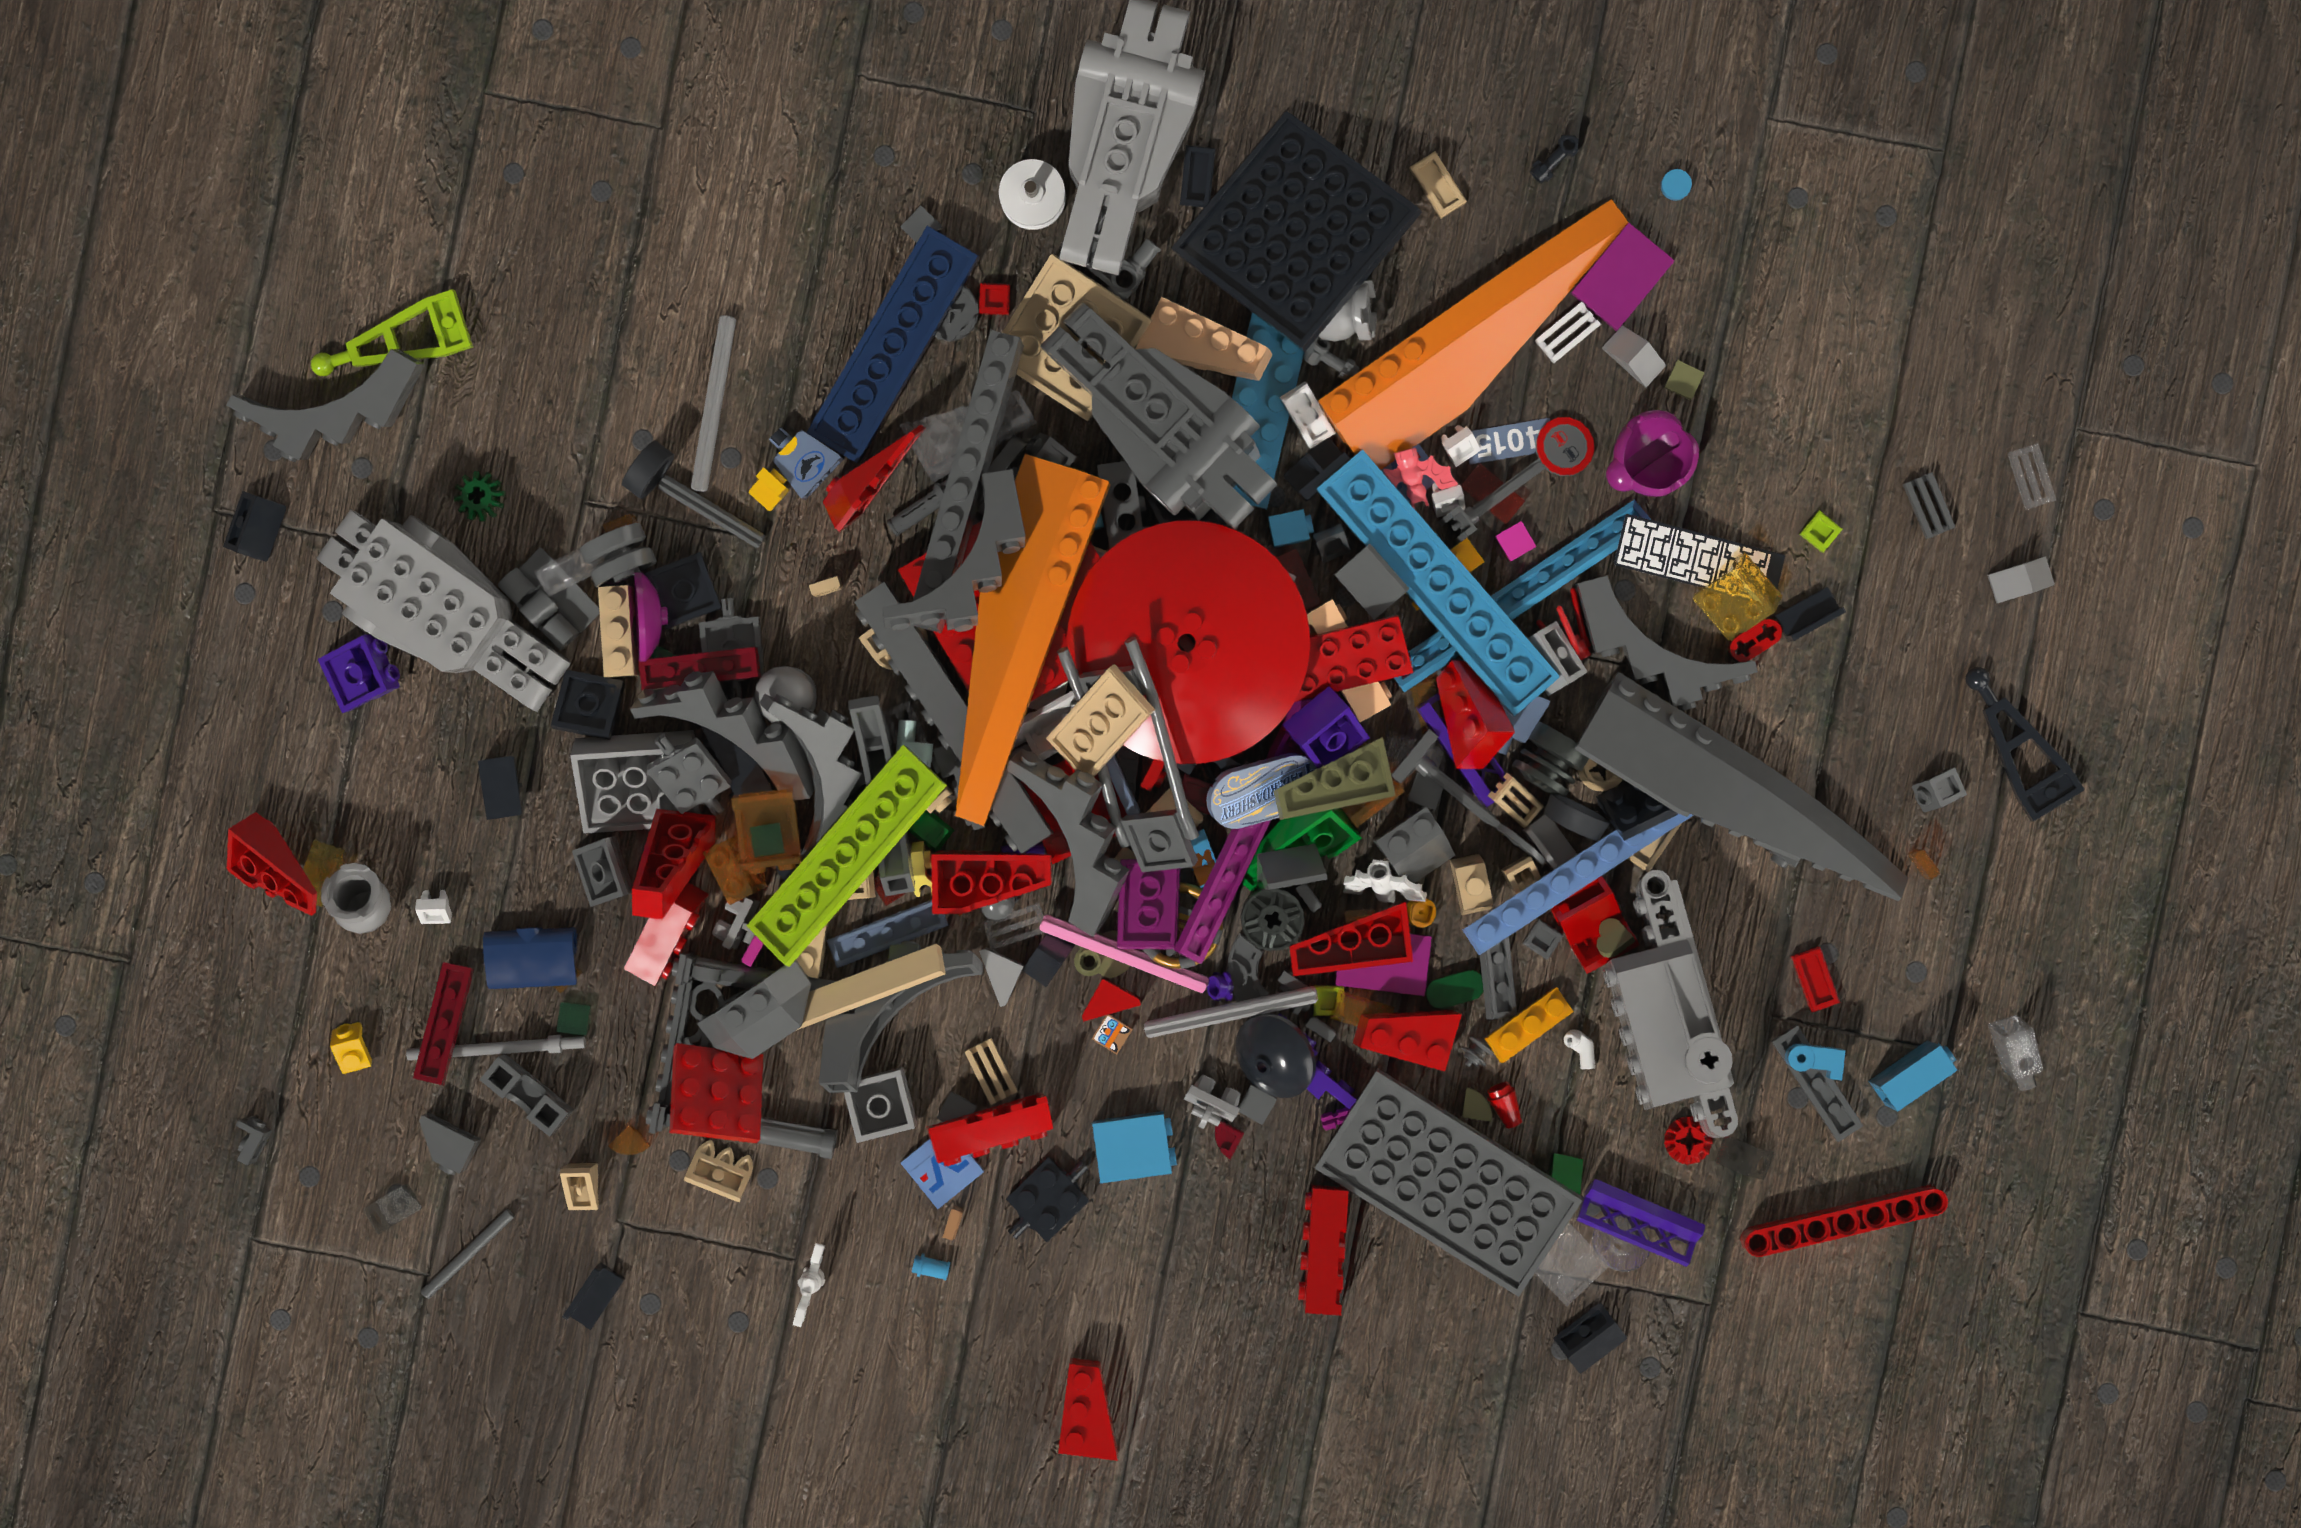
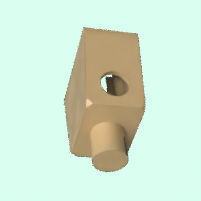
[1450,854,1493,915]

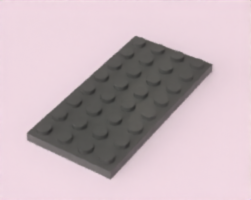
[1315,1068,1583,1297]

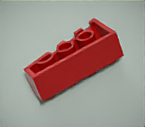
[1289,902,1413,976]

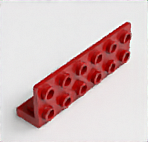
[1295,615,1413,702]

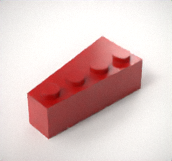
[632,808,716,919]
[1298,1185,1349,1316]

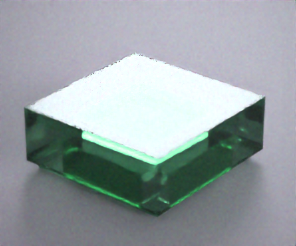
[749,822,785,858]
[557,1002,592,1035]

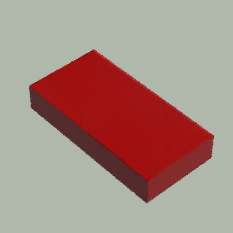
[1790,946,1841,1013]

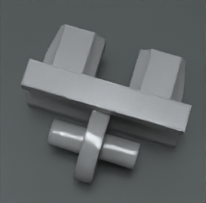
[712,895,760,950]
[1184,1075,1241,1129]

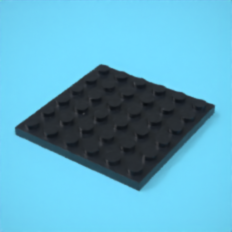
[1171,111,1422,352]

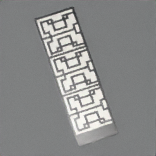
[1614,514,1785,606]

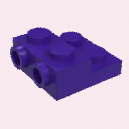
[318,634,400,713]

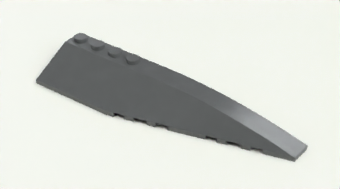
[1575,672,1909,901]

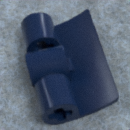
[483,927,577,989]

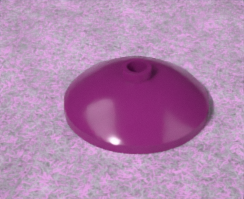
[634,572,668,662]

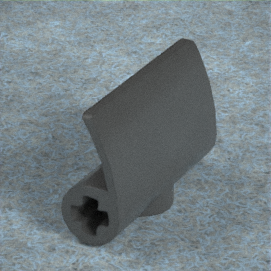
[498,547,600,651]

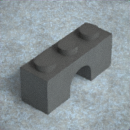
[480,1054,574,1137]

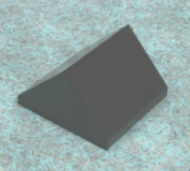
[1334,544,1409,620]
[572,836,633,907]
[1257,844,1327,890]

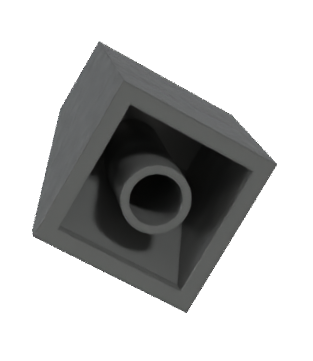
[1372,806,1455,883]

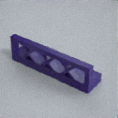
[1416,692,1506,807]
[1576,1179,1706,1267]

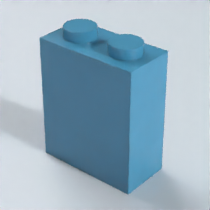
[1869,1040,1957,1112]
[1092,1111,1177,1183]

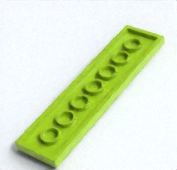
[747,745,947,967]

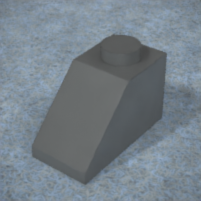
[419,1112,481,1175]

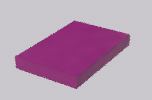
[1571,223,1675,331]
[1117,859,1181,949]
[1335,925,1432,996]

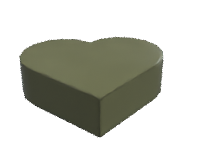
[1597,918,1635,958]

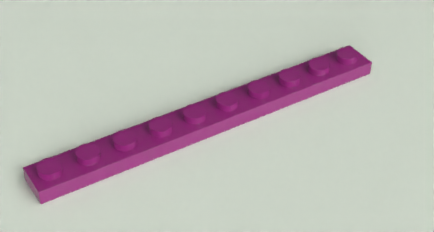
[1174,697,1314,964]

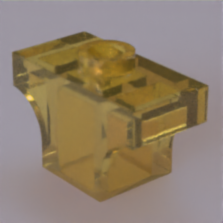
[303,840,346,907]

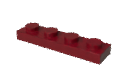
[638,647,761,690]
[413,962,474,1086]

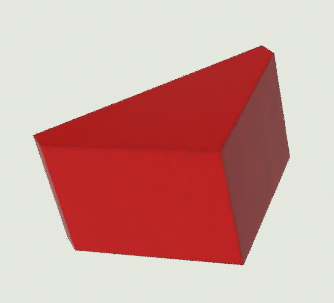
[1082,977,1141,1022]

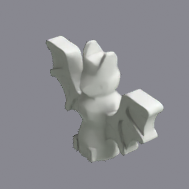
[1343,860,1427,903]
[793,1243,825,1327]

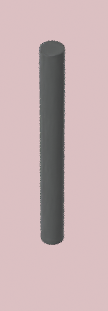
[421,1209,515,1299]

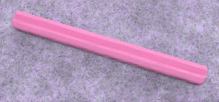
[1039,914,1209,993]

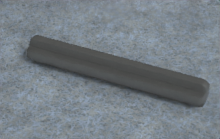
[658,475,765,548]

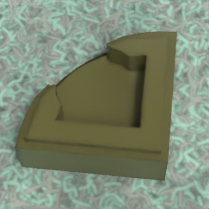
[1461,1087,1492,1122]

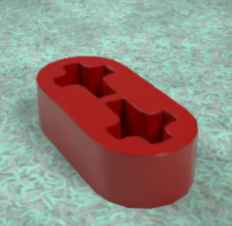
[1728,619,1782,662]

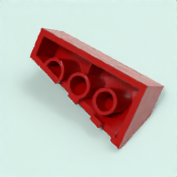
[926,1092,1053,1166]

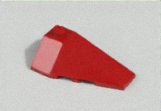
[823,425,925,532]

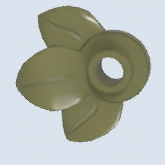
[1074,930,1130,978]

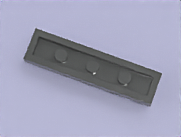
[1771,1025,1863,1142]

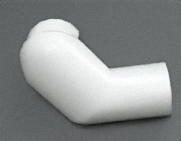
[1563,1029,1595,1069]

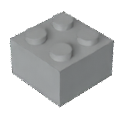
[844,1067,918,1143]

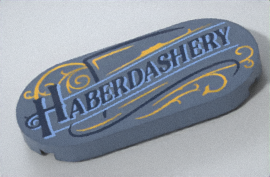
[1206,753,1317,829]

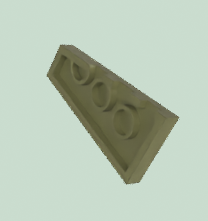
[1273,737,1396,820]

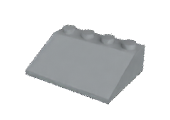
[570,730,702,833]

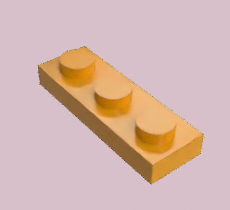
[1484,987,1574,1063]

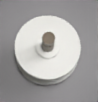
[999,159,1066,230]

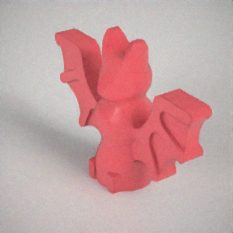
[1383,448,1458,509]

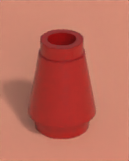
[1487,1081,1522,1128]

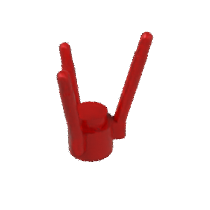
[1536,588,1591,660]

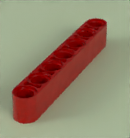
[1740,1185,1948,1257]

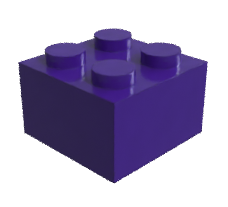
[1283,686,1370,769]

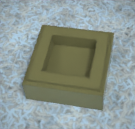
[1664,360,1704,401]

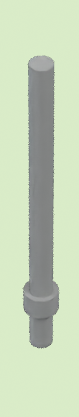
[406,1035,586,1060]

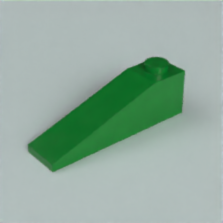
[1241,808,1362,891]

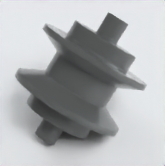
[1462,1035,1494,1067]

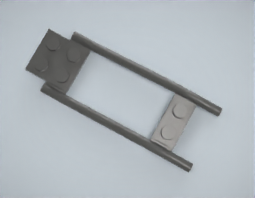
[1057,637,1199,872]

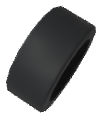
[622,440,674,499]

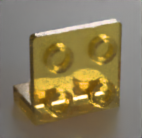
[1693,552,1783,641]

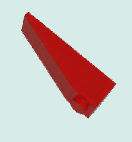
[226,812,317,916]
[931,850,1052,914]

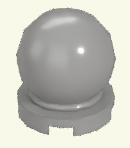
[1319,281,1377,341]
[754,666,817,724]
[321,863,391,934]

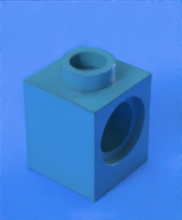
[1268,509,1314,548]

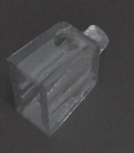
[1988,1015,2043,1091]

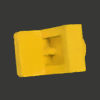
[749,467,790,511]
[330,1022,372,1074]

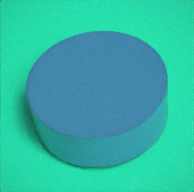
[1661,169,1692,201]

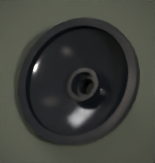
[1235,1013,1316,1098]

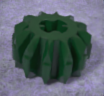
[454,471,506,522]

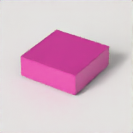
[1495,521,1537,562]
[741,936,765,967]

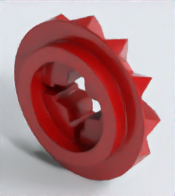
[1664,1116,1713,1165]

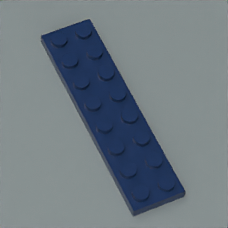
[806,226,980,464]

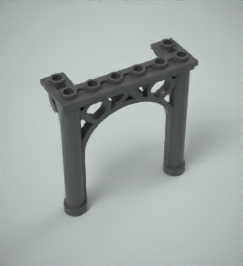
[646,951,855,1159]

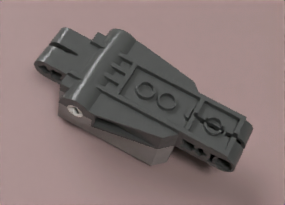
[1040,302,1277,529]

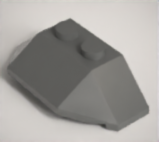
[697,960,812,1059]

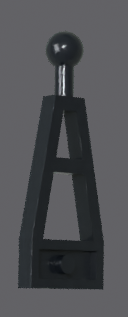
[1965,667,2085,822]

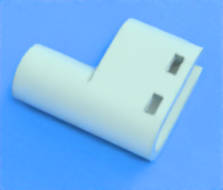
[896,720,933,768]

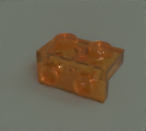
[703,834,768,905]

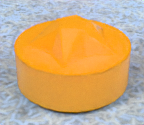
[1407,898,1436,928]

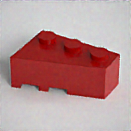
[1353,1010,1462,1072]
[1058,1358,1118,1461]

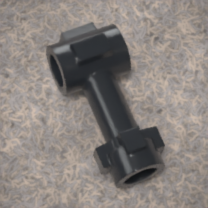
[1529,135,1579,184]

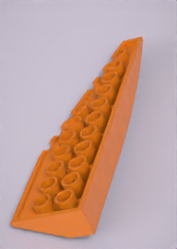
[1318,199,1629,470]
[955,454,1110,826]

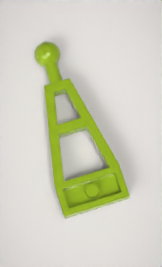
[311,289,473,376]

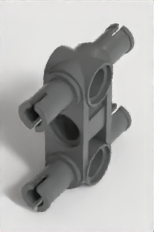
[1057,208,1161,300]

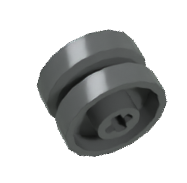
[579,523,657,588]

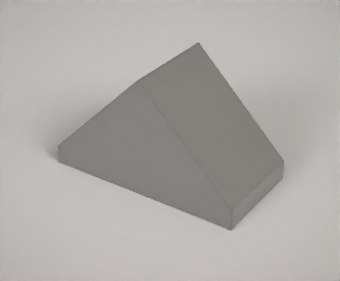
[1602,325,1666,388]
[1987,556,2055,603]
[979,947,1025,1007]

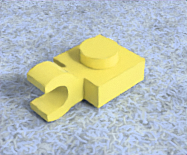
[911,841,932,897]

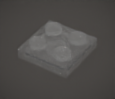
[1535,1222,1610,1307]

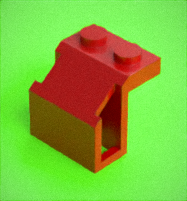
[1551,876,1639,974]

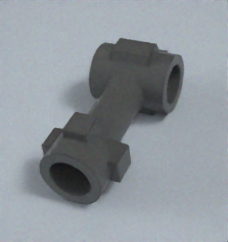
[1303,336,1359,380]

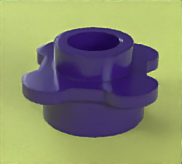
[1207,972,1234,1002]

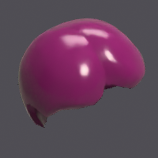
[1606,410,1699,497]

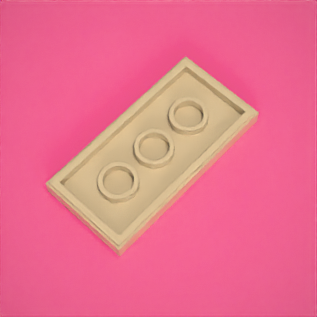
[1046,664,1155,777]

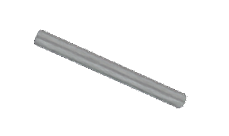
[691,315,736,492]
[1144,986,1318,1038]

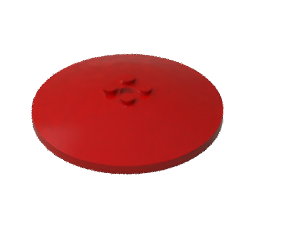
[1067,520,1310,764]

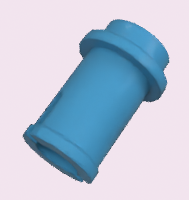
[912,1253,950,1281]

